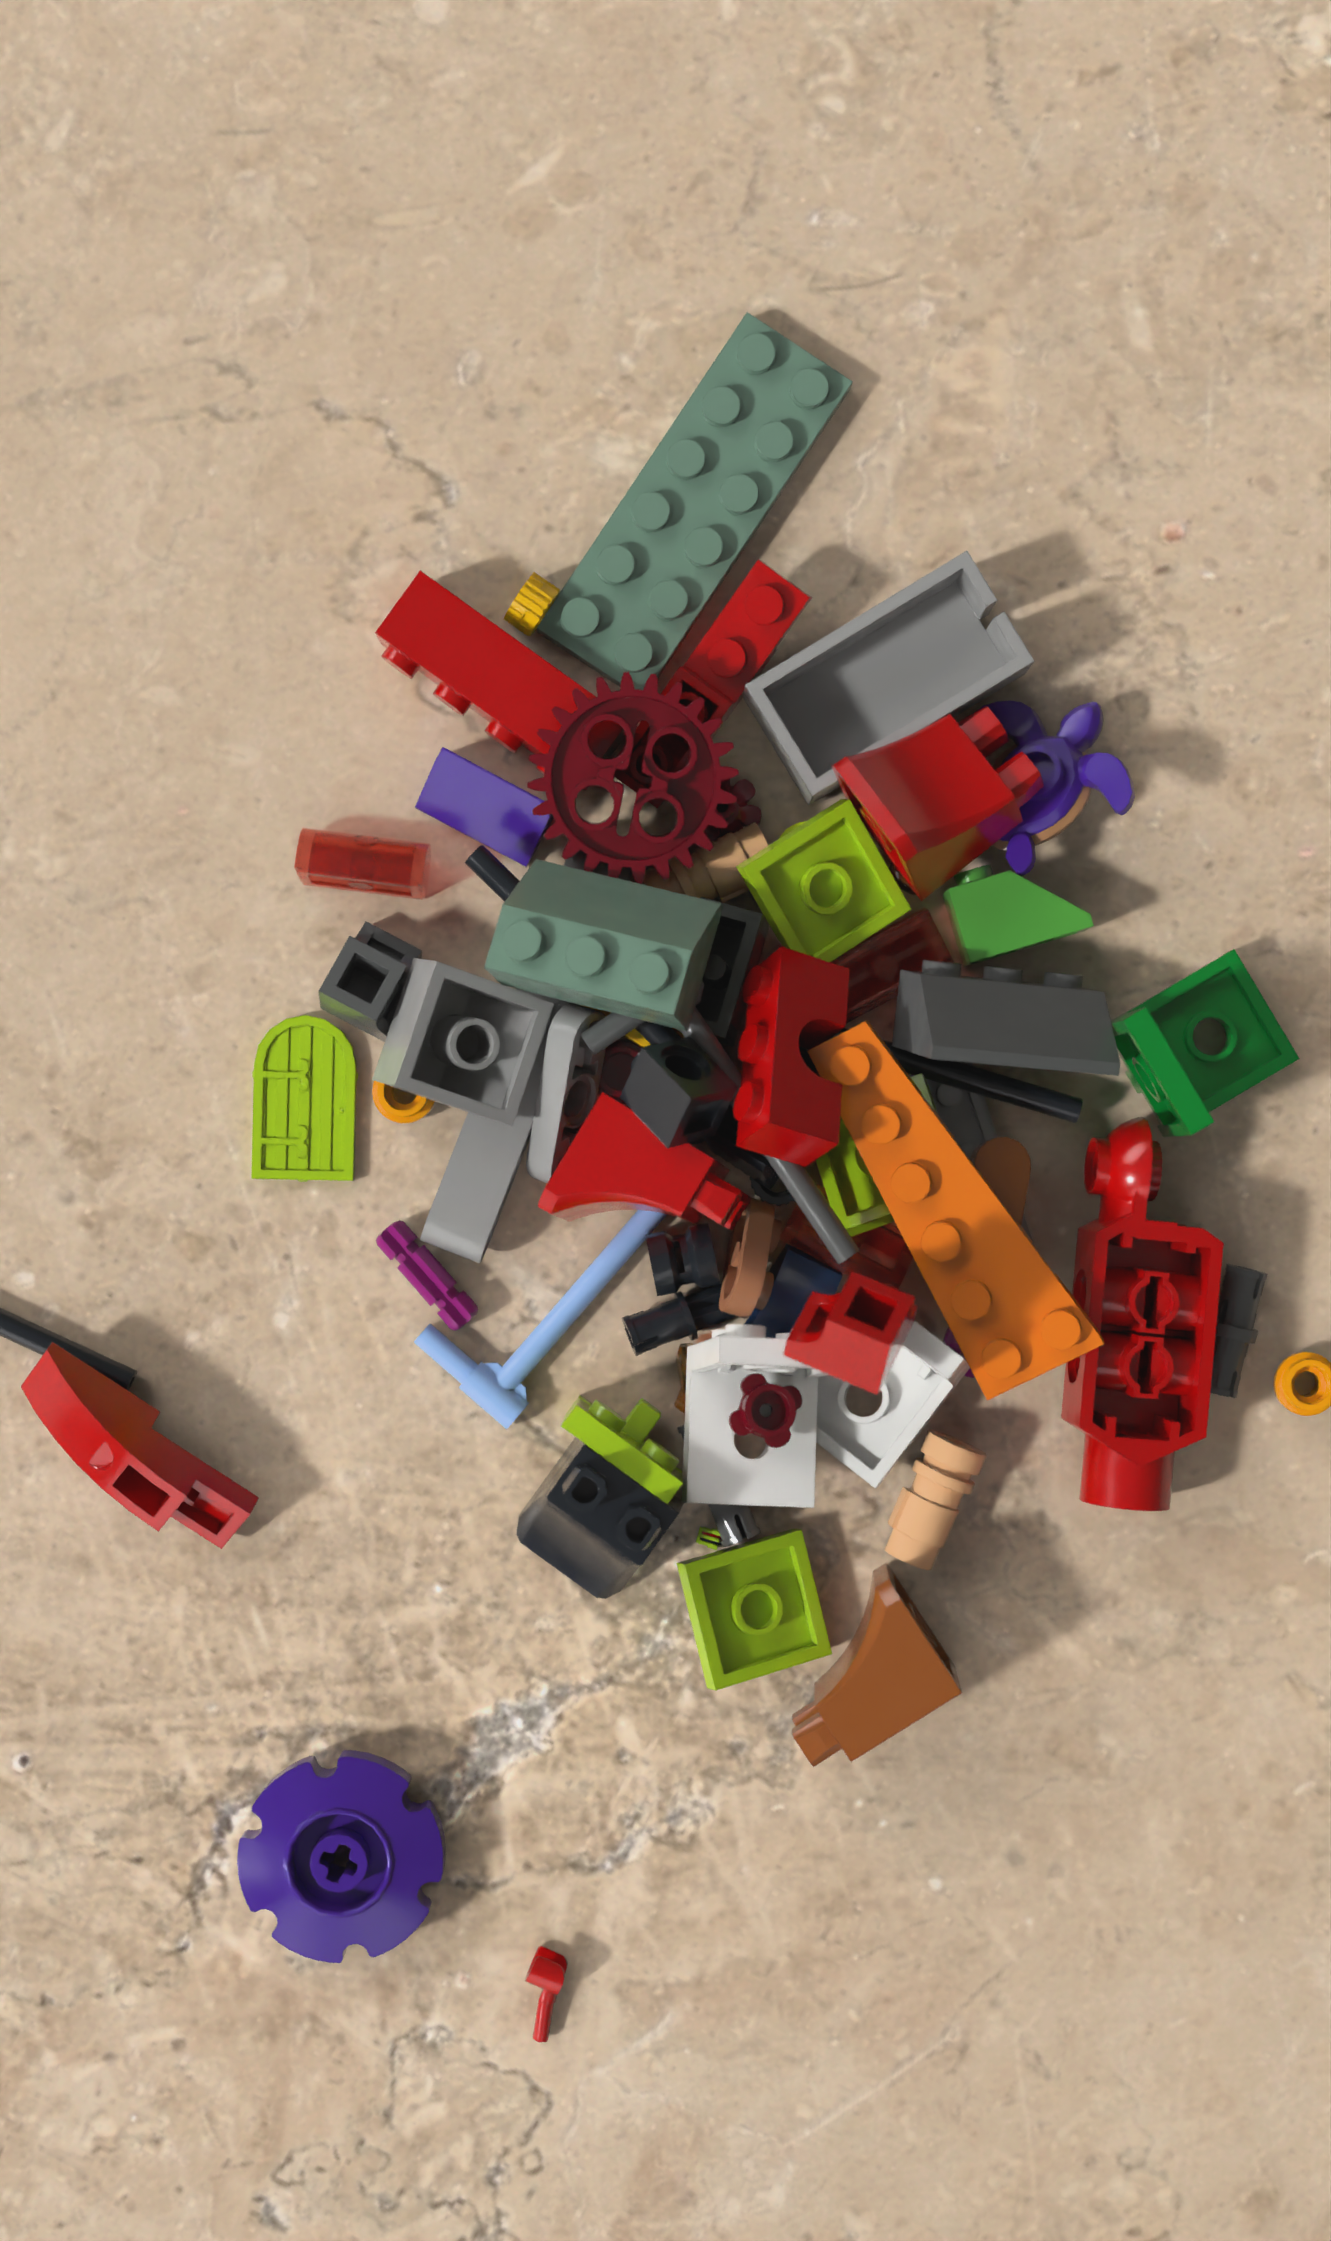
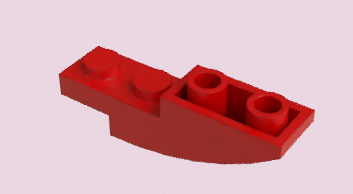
[614,559,812,808]
[21,1342,259,1549]

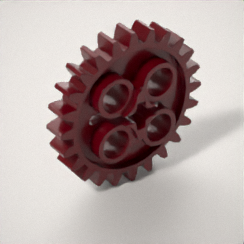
[527,672,739,884]

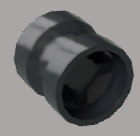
[646,1222,720,1296]

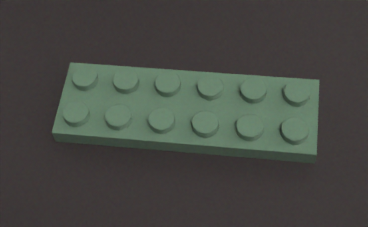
[537,312,853,690]

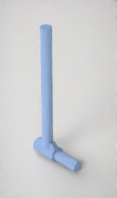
[414,1210,667,1429]

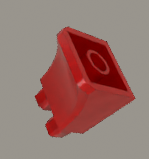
[831,706,1044,901]
[538,1092,752,1231]

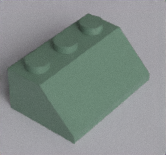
[484,859,723,1032]

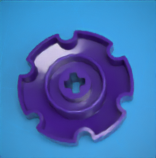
[237,1750,446,1963]

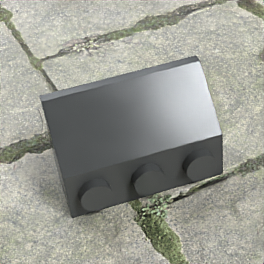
[892,960,1120,1076]

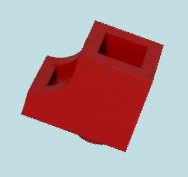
[783,1271,918,1395]

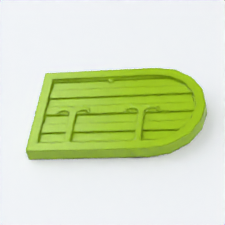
[251,1015,358,1182]

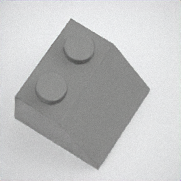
[372,958,554,1127]

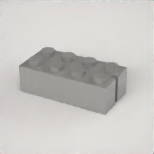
[743,551,1034,805]

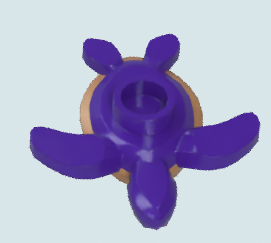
[976,700,1135,876]

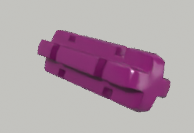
[376,1220,478,1331]

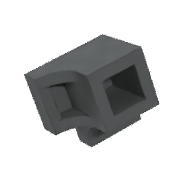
[318,921,422,1042]

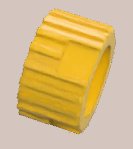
[503,572,560,636]

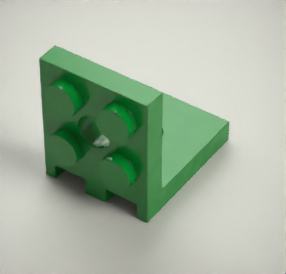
[1111,949,1300,1137]

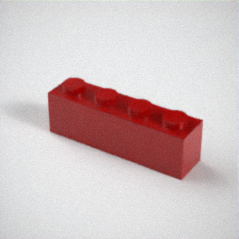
[375,570,626,791]

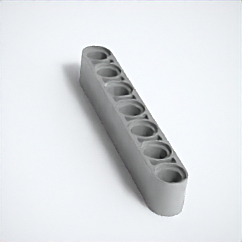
[420,850,632,1263]

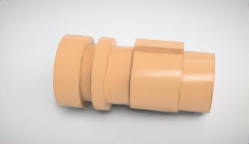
[642,823,769,903]
[885,1429,987,1570]

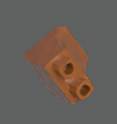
[792,1563,962,1767]

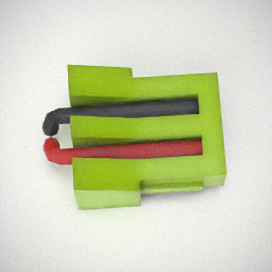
[696,1526,722,1550]

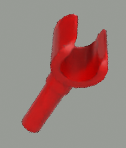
[525,1946,568,2042]

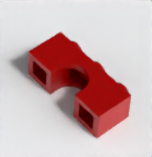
[733,946,849,1167]

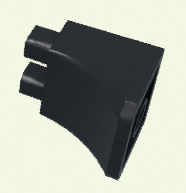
[516,1437,684,1599]

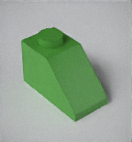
[942,865,1094,967]

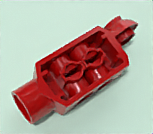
[1061,1117,1224,1511]

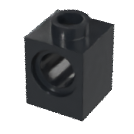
[620,1036,738,1148]

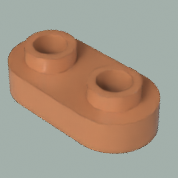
[719,1198,782,1319]

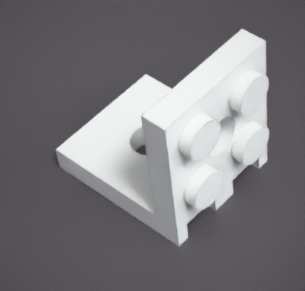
[816,1321,970,1489]
[682,1324,829,1508]

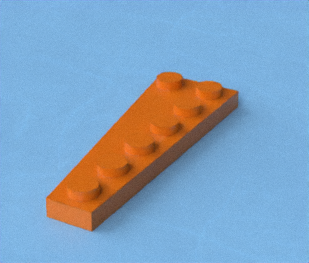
[807,1020,1104,1401]

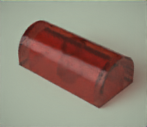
[294,828,431,900]
[830,907,955,1023]
[779,1183,913,1290]

